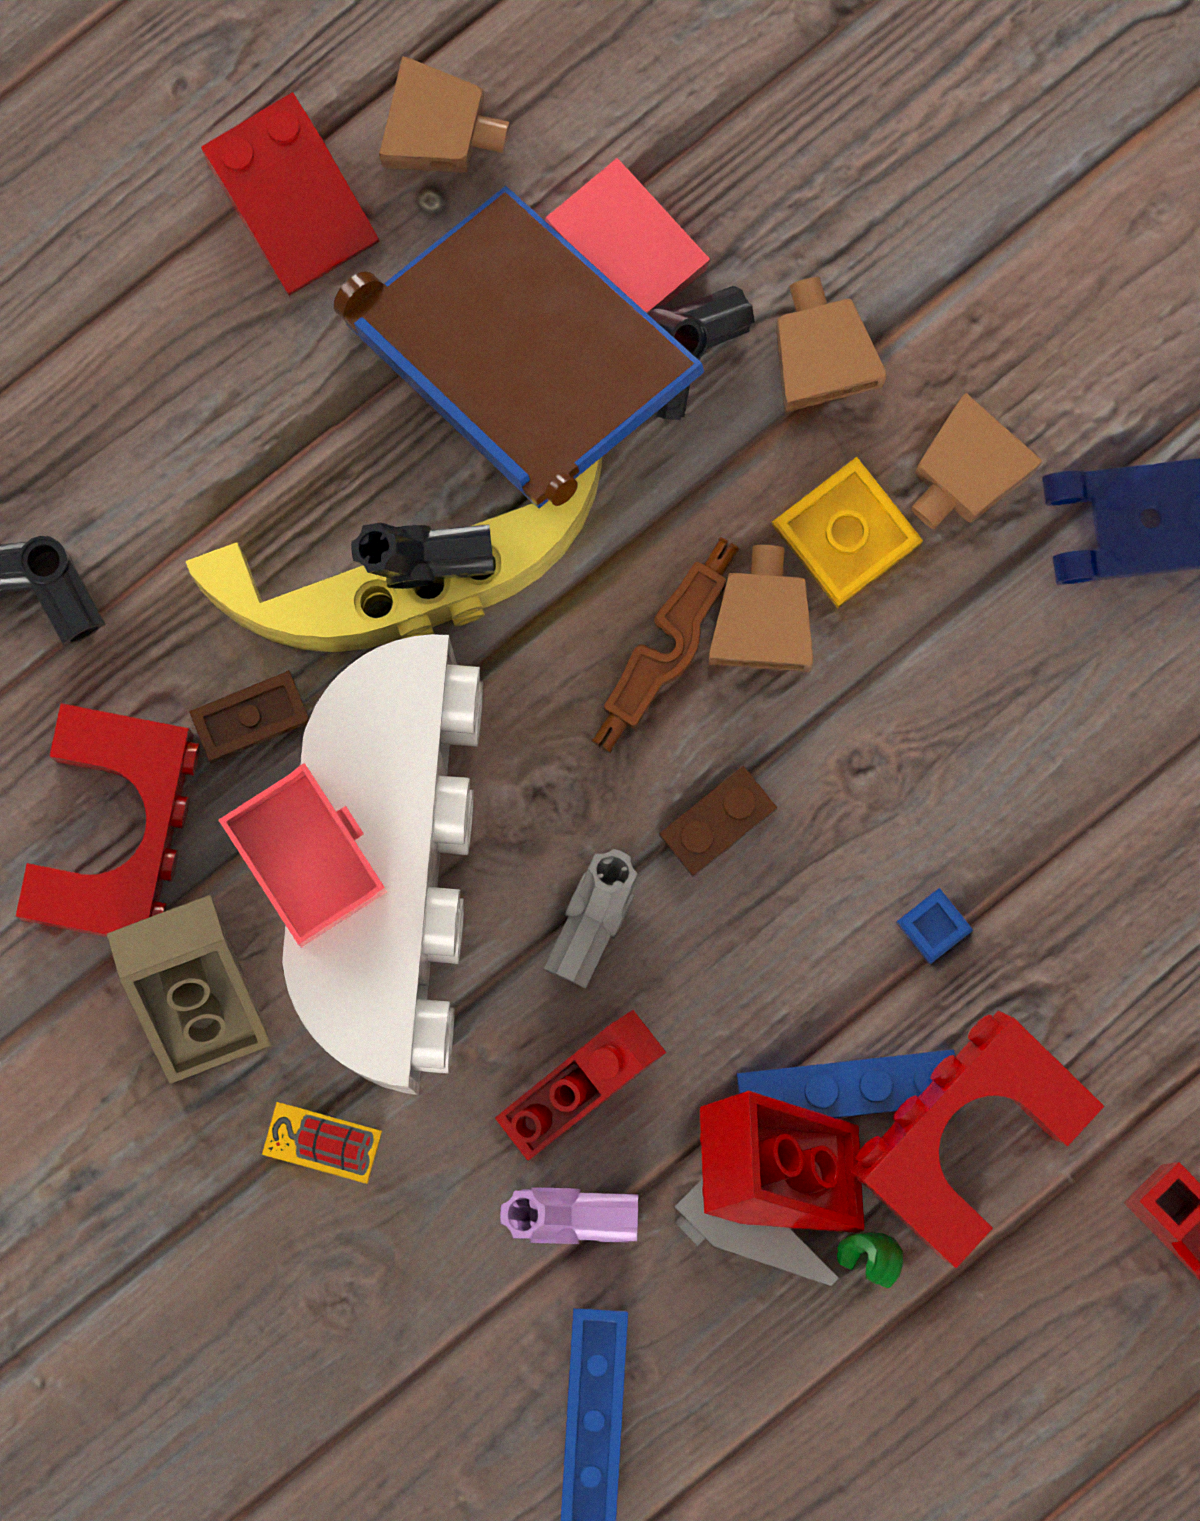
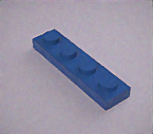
[736,1049,955,1118]
[561,1308,628,1521]

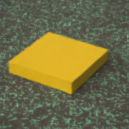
[771,457,923,608]

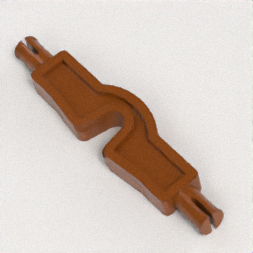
[591,537,740,753]

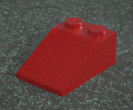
[201,92,380,296]
[700,1091,865,1233]

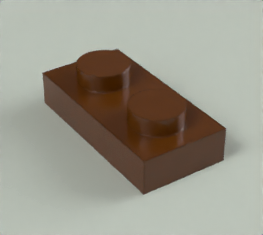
[189,670,310,763]
[659,766,778,877]

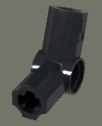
[647,286,755,420]
[351,522,494,589]
[0,536,106,646]

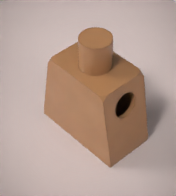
[379,57,510,172]
[776,277,887,413]
[911,393,1042,529]
[708,545,813,672]

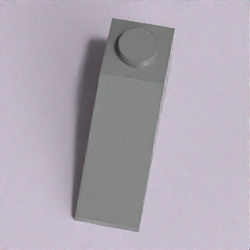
[674,1178,839,1286]

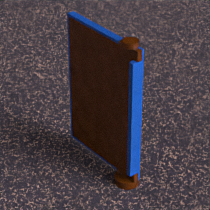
[334,186,704,508]

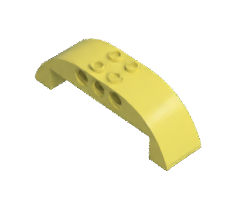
[186,457,602,652]

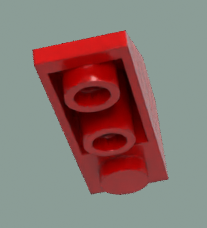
[495,1010,667,1161]

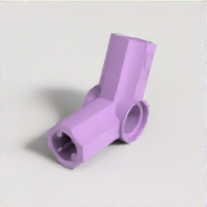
[500,1188,638,1244]

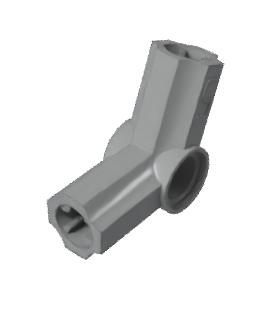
[544,848,638,989]

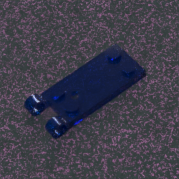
[1042,458,1200,585]

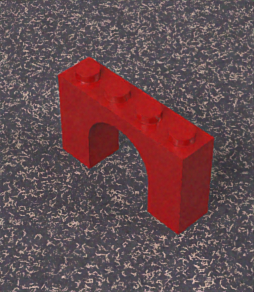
[15,703,200,937]
[850,1011,1105,1268]
[1123,1162,1200,1281]

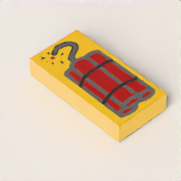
[262,1102,383,1184]

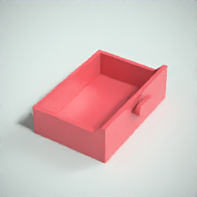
[545,158,710,313]
[219,763,387,947]

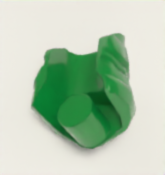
[837,1232,903,1288]

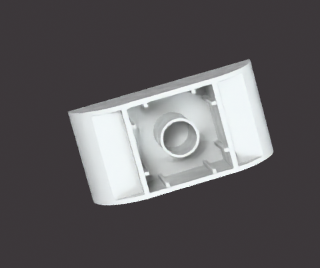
[282,634,483,1095]

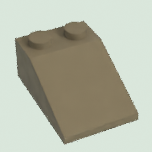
[107,895,272,1084]

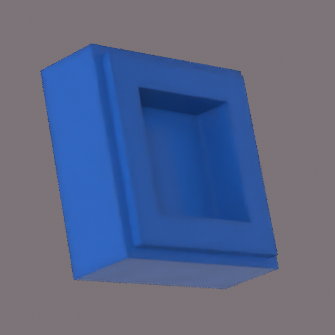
[896,888,973,965]

